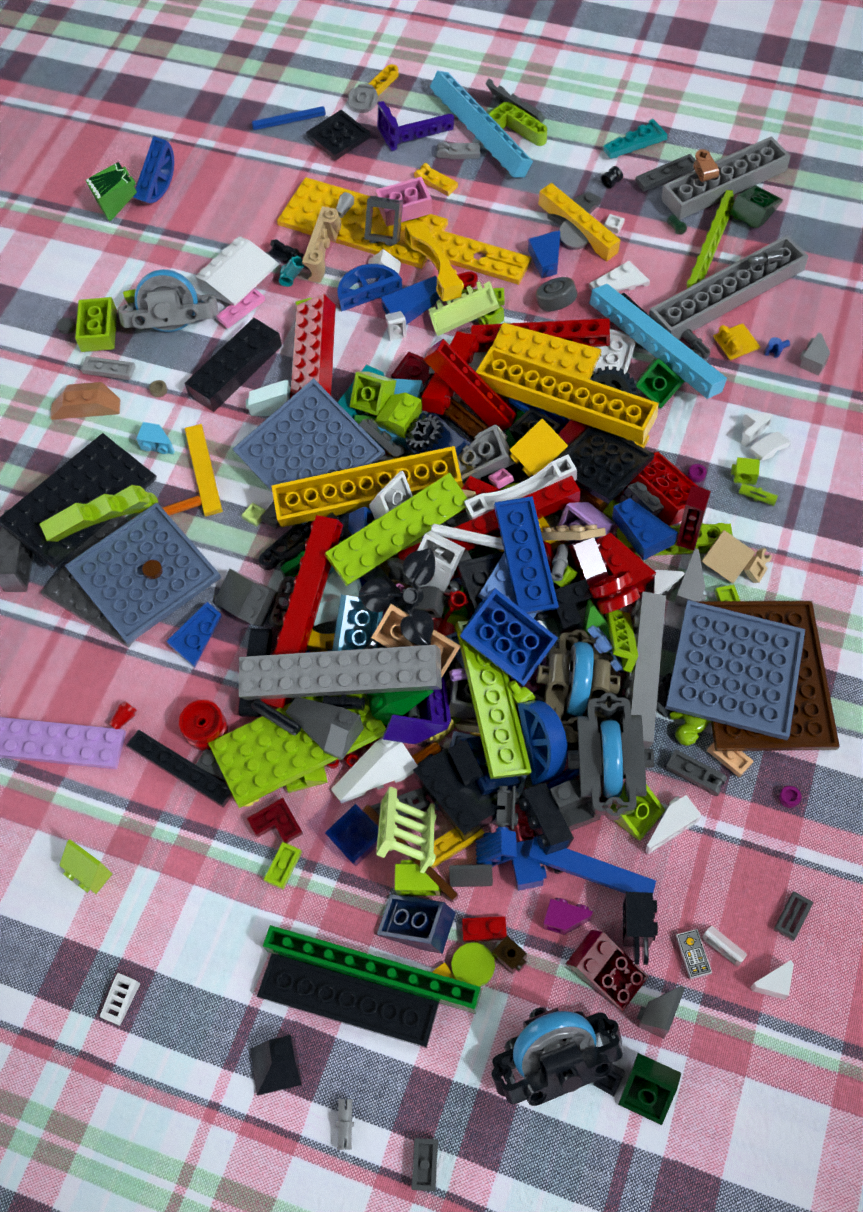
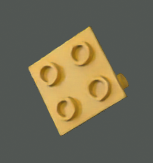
[713,323,761,361]

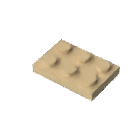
[541,524,606,540]

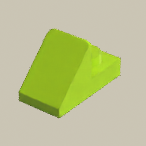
[286,766,328,793]

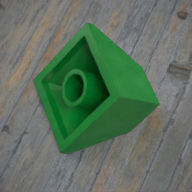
[635,358,685,409]

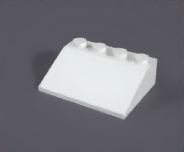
[195,236,279,306]

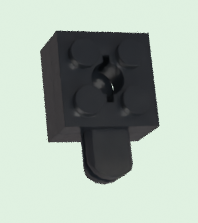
[622,892,658,965]

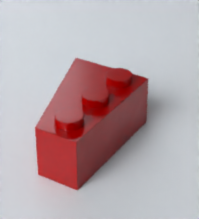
[597,533,656,588]

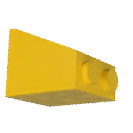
[509,419,568,477]

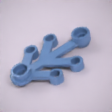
[587,625,624,673]

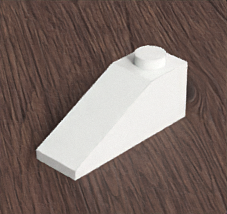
[645,795,702,855]

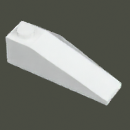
[331,737,418,804]

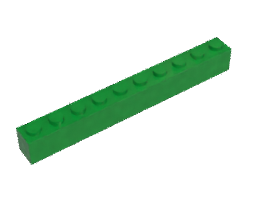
[263,925,481,1014]

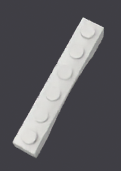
[464,455,577,520]

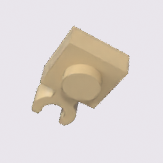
[743,548,772,583]

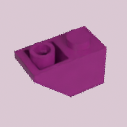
[543,898,593,935]

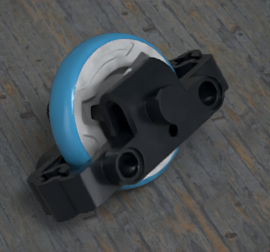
[491,1007,623,1106]

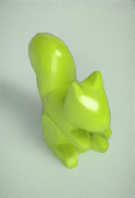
[670,711,711,746]

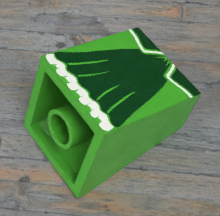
[85,162,137,221]

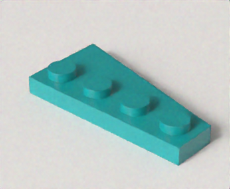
[604,119,667,159]

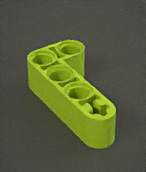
[489,102,547,146]

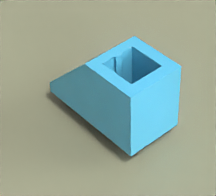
[136,422,175,454]

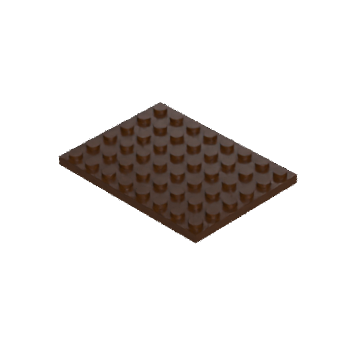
[698,601,840,751]

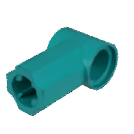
[279,256,305,287]

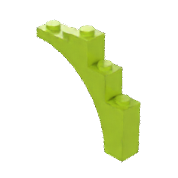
[40,485,158,542]

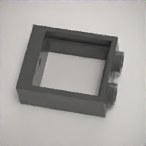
[364,196,403,246]

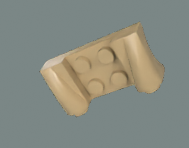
[302,206,341,283]

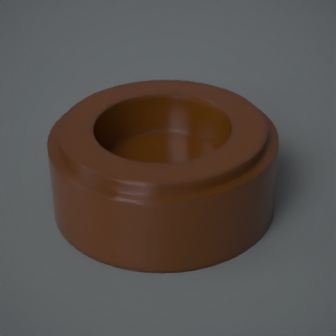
[142,560,163,579]

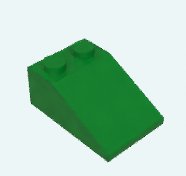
[367,690,434,726]

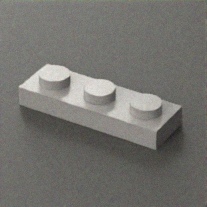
[81,356,136,380]

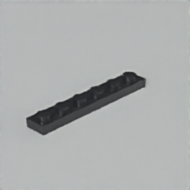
[126,729,232,808]

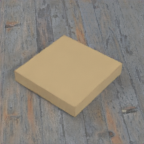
[701,530,756,584]

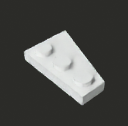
[589,261,650,292]

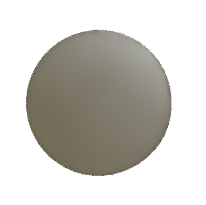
[149,380,168,397]

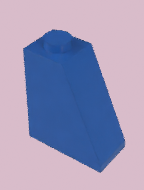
[528,230,560,278]

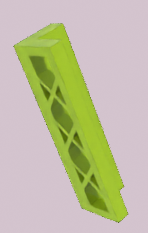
[606,610,638,672]

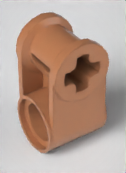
[693,149,719,182]

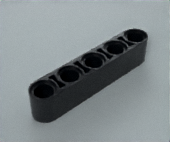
[239,628,272,718]

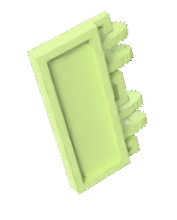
[428,281,500,336]

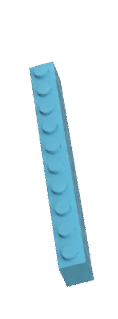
[430,70,533,178]
[589,284,727,399]

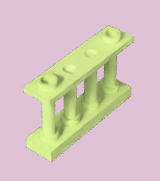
[376,787,437,874]

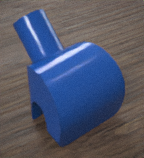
[764,337,790,358]

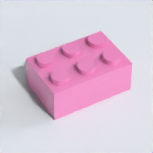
[375,177,433,226]

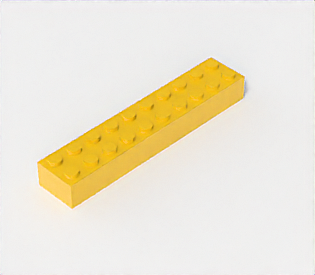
[476,346,659,444]
[271,446,463,527]

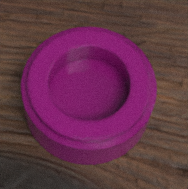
[687,464,707,483]
[779,786,802,808]

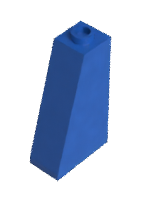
[381,276,441,325]

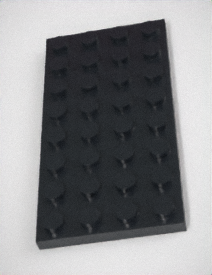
[0,433,157,569]

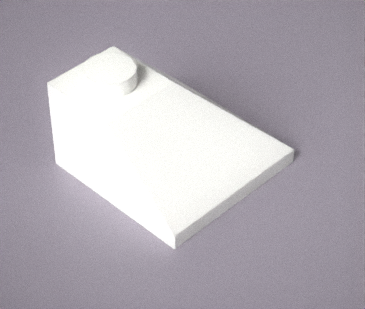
[369,471,413,519]

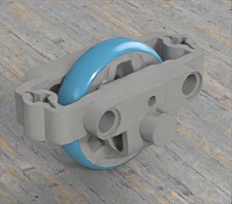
[117,269,219,332]

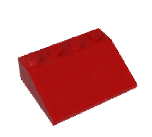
[624,451,710,526]

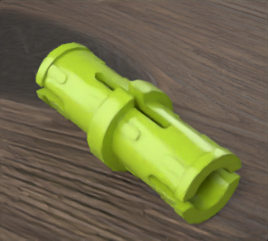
[738,483,778,506]

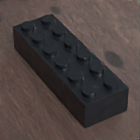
[184,318,282,412]

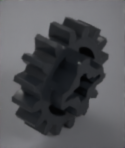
[405,414,445,452]

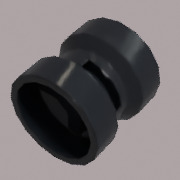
[601,166,623,189]

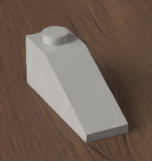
[675,548,707,608]

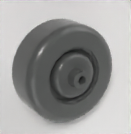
[536,277,578,311]

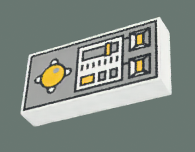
[675,929,712,979]

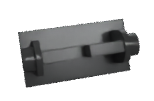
[496,786,519,830]

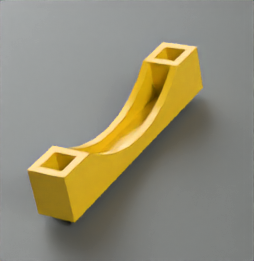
[538,183,621,262]
[405,221,464,302]

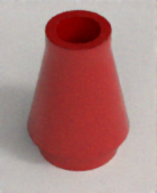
[109,701,137,730]

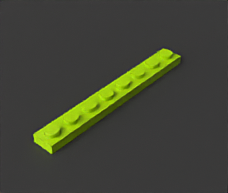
[687,190,735,288]

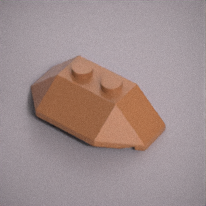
[50,382,121,420]

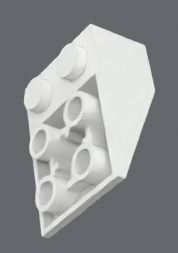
[417,531,465,594]

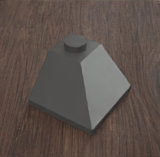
[637,986,685,1039]

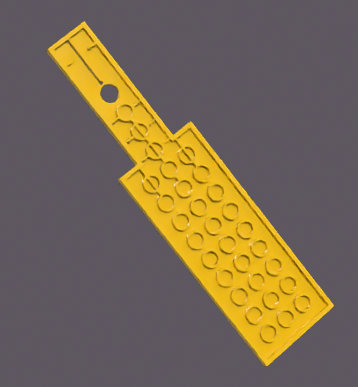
[277,177,532,285]

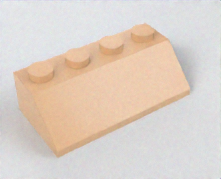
[371,604,461,678]

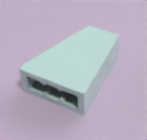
[246,380,291,416]

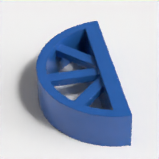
[133,136,174,203]
[337,264,403,312]
[518,700,567,785]

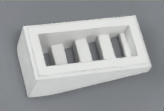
[100,973,140,1026]

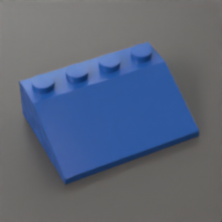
[459,588,558,686]

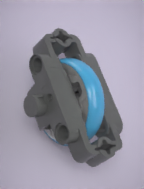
[568,693,654,820]

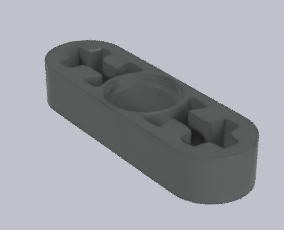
[268,576,295,628]

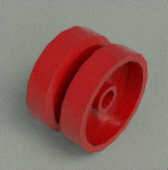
[589,570,640,614]
[179,700,228,751]

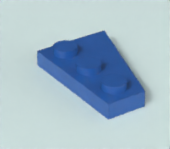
[166,602,222,668]

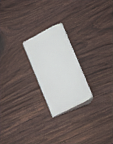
[702,926,747,967]

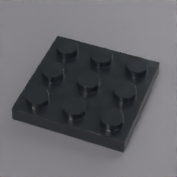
[306,110,371,160]

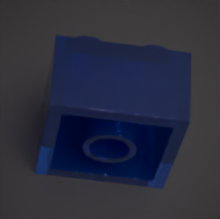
[325,803,378,866]

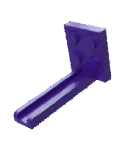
[377,101,455,151]

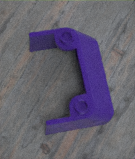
[383,673,451,744]

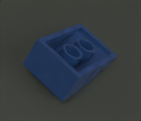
[377,894,456,954]

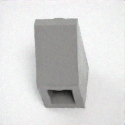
[799,332,830,376]

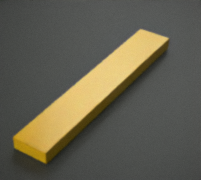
[185,424,223,517]

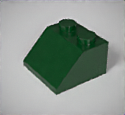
[618,1053,682,1125]

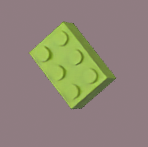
[75,297,117,352]

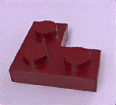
[247,798,303,843]

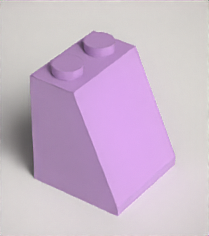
[558,502,616,544]

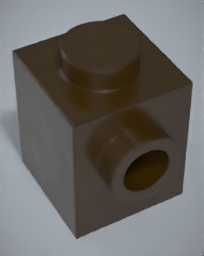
[492,936,527,974]

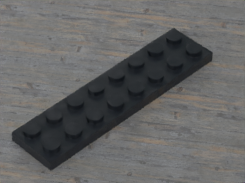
[257,953,439,1048]

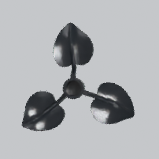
[359,548,435,645]

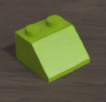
[349,372,397,416]
[375,392,422,438]
[610,782,665,841]
[59,839,112,894]
[395,860,441,896]

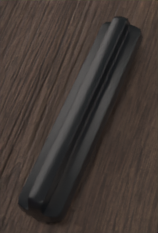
[251,699,301,735]

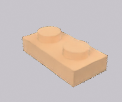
[707,742,754,778]

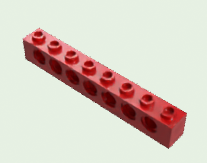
[471,318,610,352]

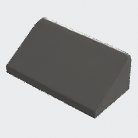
[449,864,493,887]

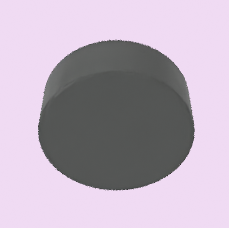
[57,318,75,334]

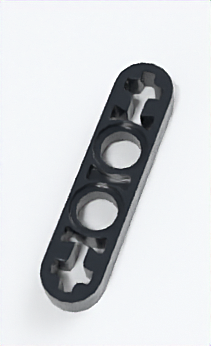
[258,521,312,570]

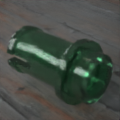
[667,215,687,235]

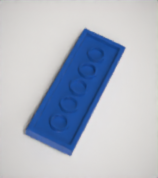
[494,496,559,614]

